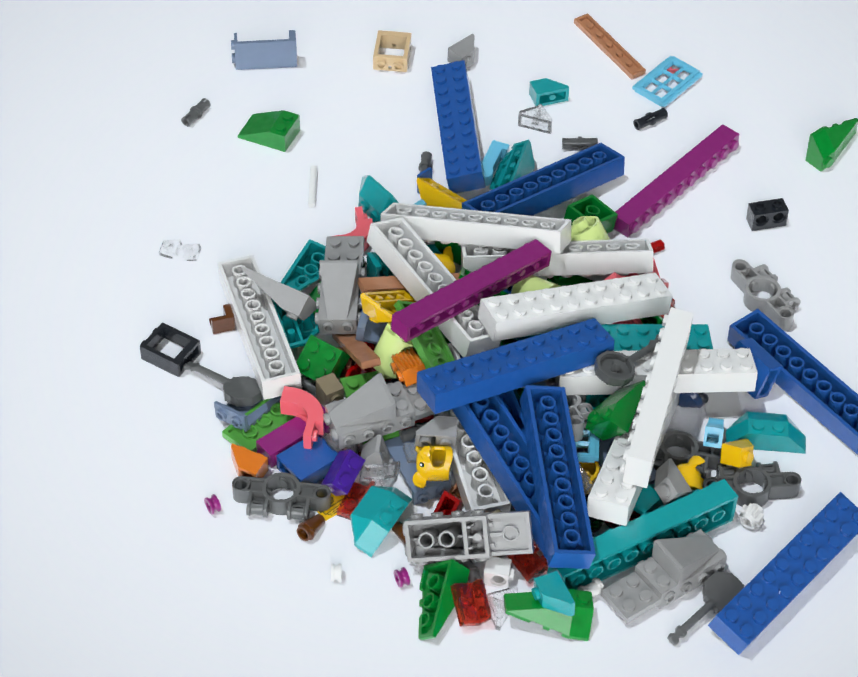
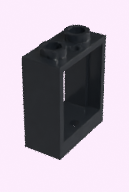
[140,322,201,377]

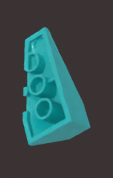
[280,239,326,292]

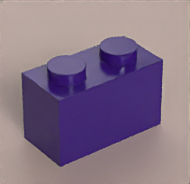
[322,449,366,496]

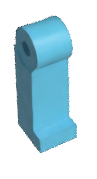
[482,140,510,186]
[703,417,724,448]

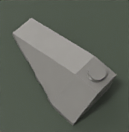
[241,267,317,321]

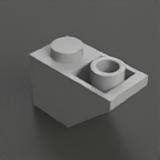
[415,416,457,448]

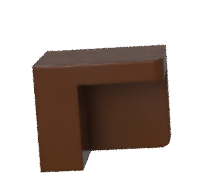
[209,304,235,334]

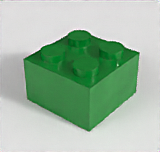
[564,194,618,234]
[296,335,350,381]

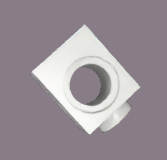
[483,556,515,588]

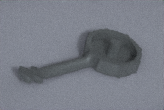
[594,334,661,387]
[183,361,262,407]
[667,571,744,645]

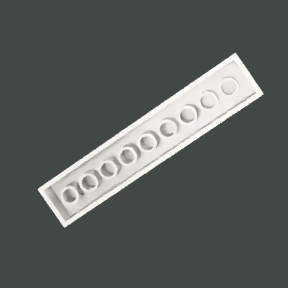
[381,203,571,255]
[367,217,501,358]
[461,238,653,278]
[217,254,302,400]
[477,273,673,341]
[620,307,694,488]
[417,343,511,513]
[555,348,758,395]
[587,393,680,526]

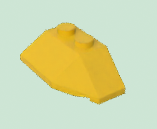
[416,178,467,209]
[360,290,417,323]

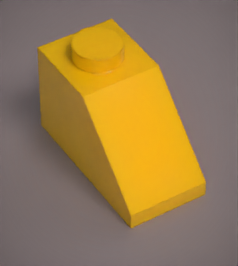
[720,439,754,468]

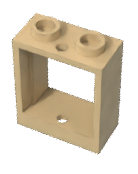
[373,30,412,72]

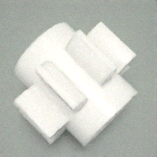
[739,503,765,528]

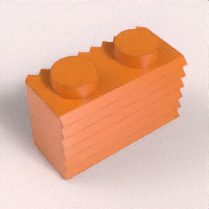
[390,348,426,387]

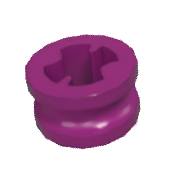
[204,494,221,515]
[393,567,410,588]

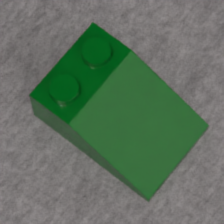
[237,110,300,152]
[585,380,646,440]

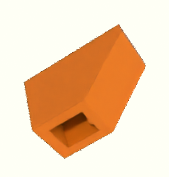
[231,443,269,478]

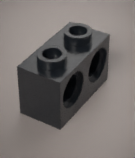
[746,198,789,231]

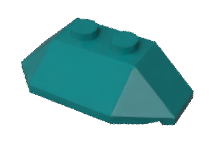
[489,139,535,190]
[358,175,399,222]
[271,299,320,349]
[726,411,806,454]
[350,486,412,557]

